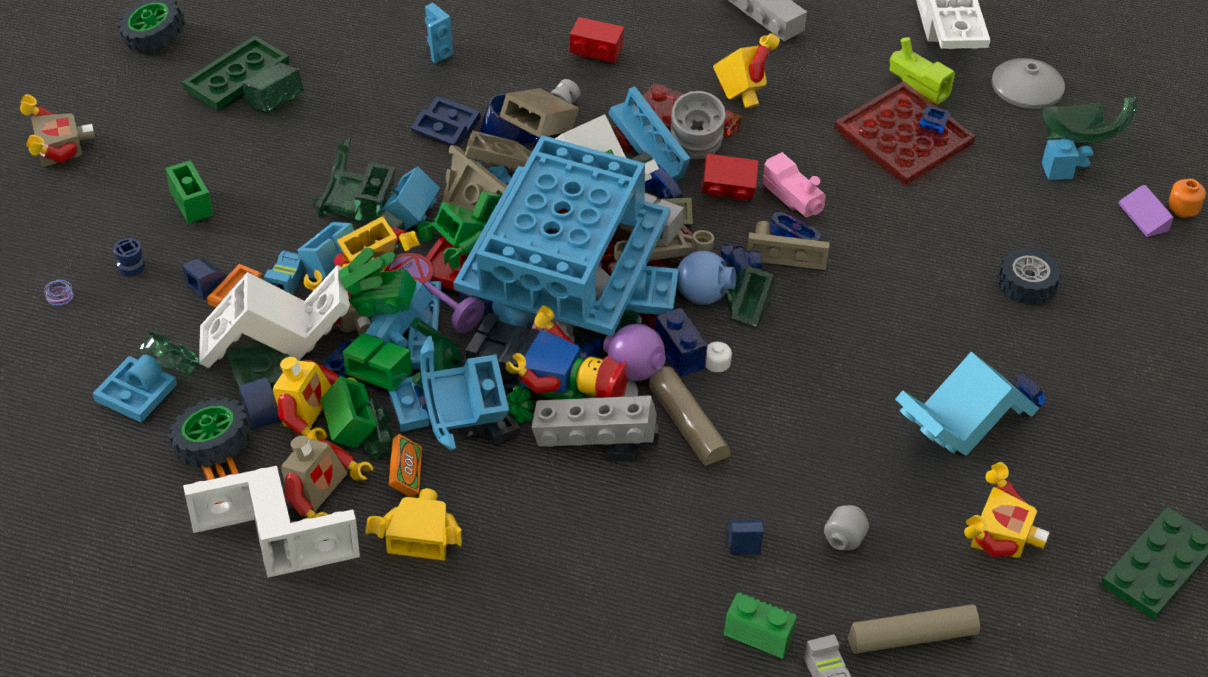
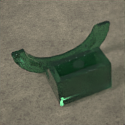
[1042,97,1137,143]
[312,138,396,223]

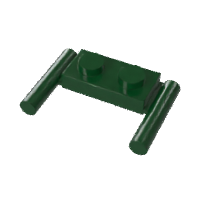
[411,317,462,390]

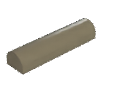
[649,367,731,466]
[848,604,980,654]

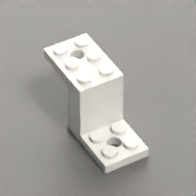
[199,265,350,368]
[183,466,360,578]

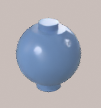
[677,251,736,305]

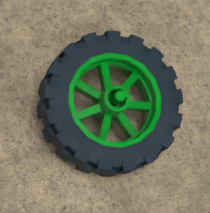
[118,0,185,52]
[169,397,253,467]

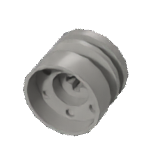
[670,91,725,159]

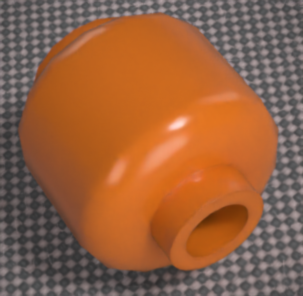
[1168,179,1206,218]

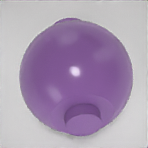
[603,324,666,381]

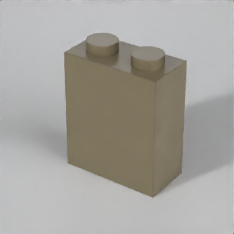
[500,88,579,137]

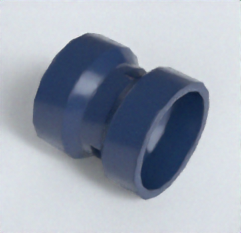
[113,238,145,276]

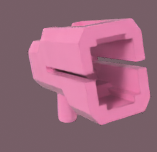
[762,153,826,218]

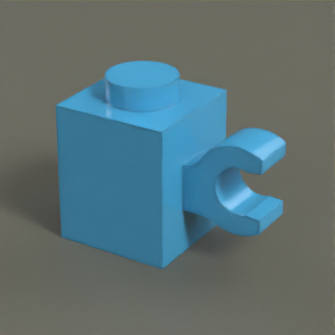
[1042,139,1094,180]

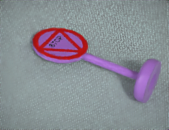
[384,253,485,334]

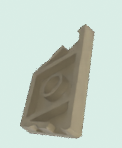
[464,131,532,171]
[443,145,507,210]

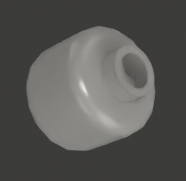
[824,505,869,551]

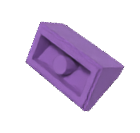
[1118,185,1173,237]

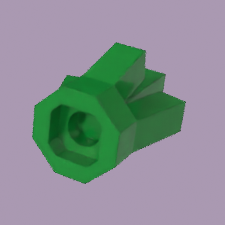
[339,247,396,296]

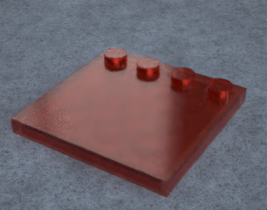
[834,82,976,185]

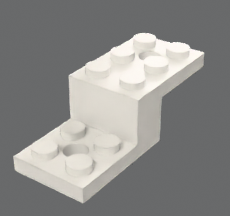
[916,0,990,49]

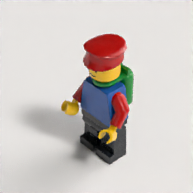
[465,305,628,400]

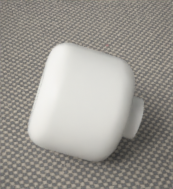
[703,342,732,372]

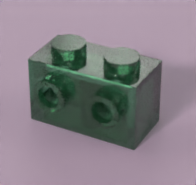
[242,63,304,112]

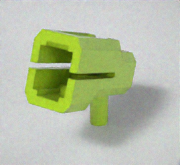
[889,37,955,105]

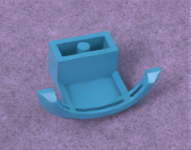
[420,336,509,450]

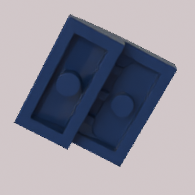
[411,96,481,146]

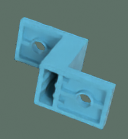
[895,352,1039,456]

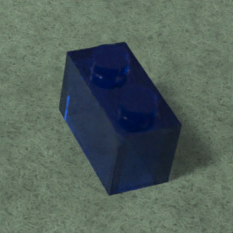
[655,308,708,376]

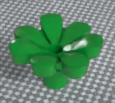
[506,385,533,423]

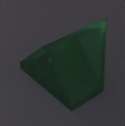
[724,266,775,327]

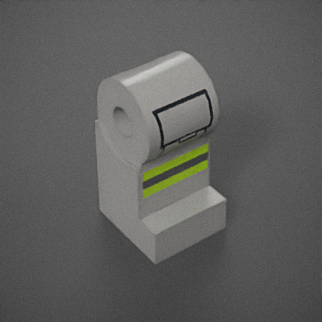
[804,634,851,677]

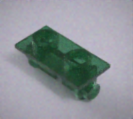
[363,398,394,459]

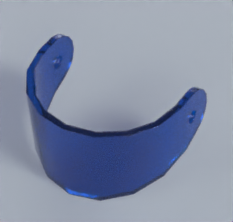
[480,93,538,145]

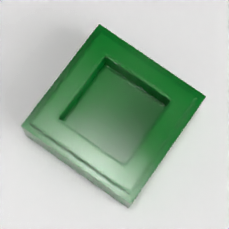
[472,191,502,220]

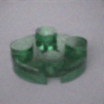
[140,331,199,376]

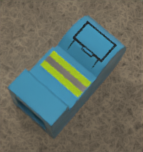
[264,250,305,295]

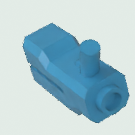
[365,281,433,348]

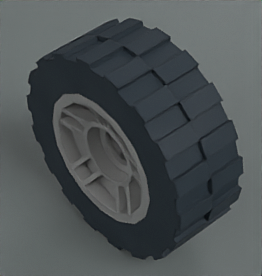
[998,248,1061,305]

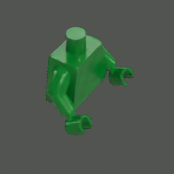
[417,202,488,269]

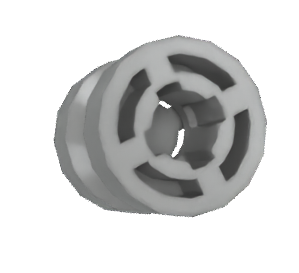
[550,79,581,104]

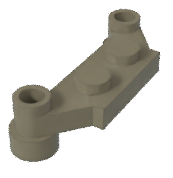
[614,230,714,264]

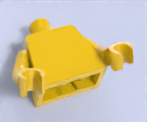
[365,489,462,560]

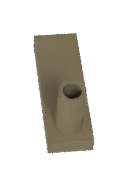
[746,221,830,270]

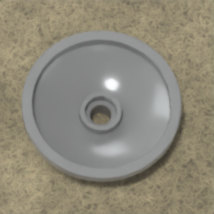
[992,58,1065,109]

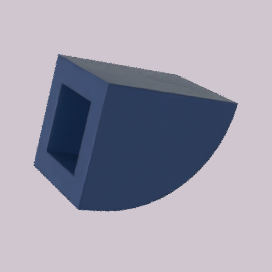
[182,259,227,299]
[239,377,281,429]
[728,519,764,554]

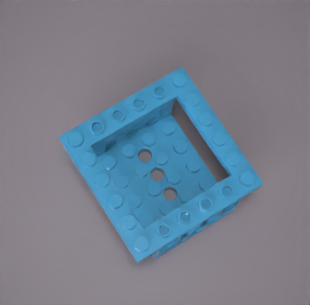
[454,135,670,336]

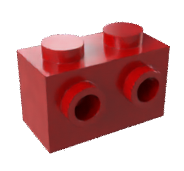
[569,17,624,63]
[701,154,758,201]

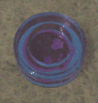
[44,279,74,306]

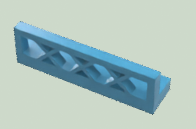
[609,87,691,186]

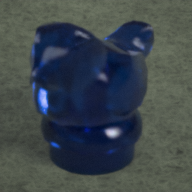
[720,242,761,287]

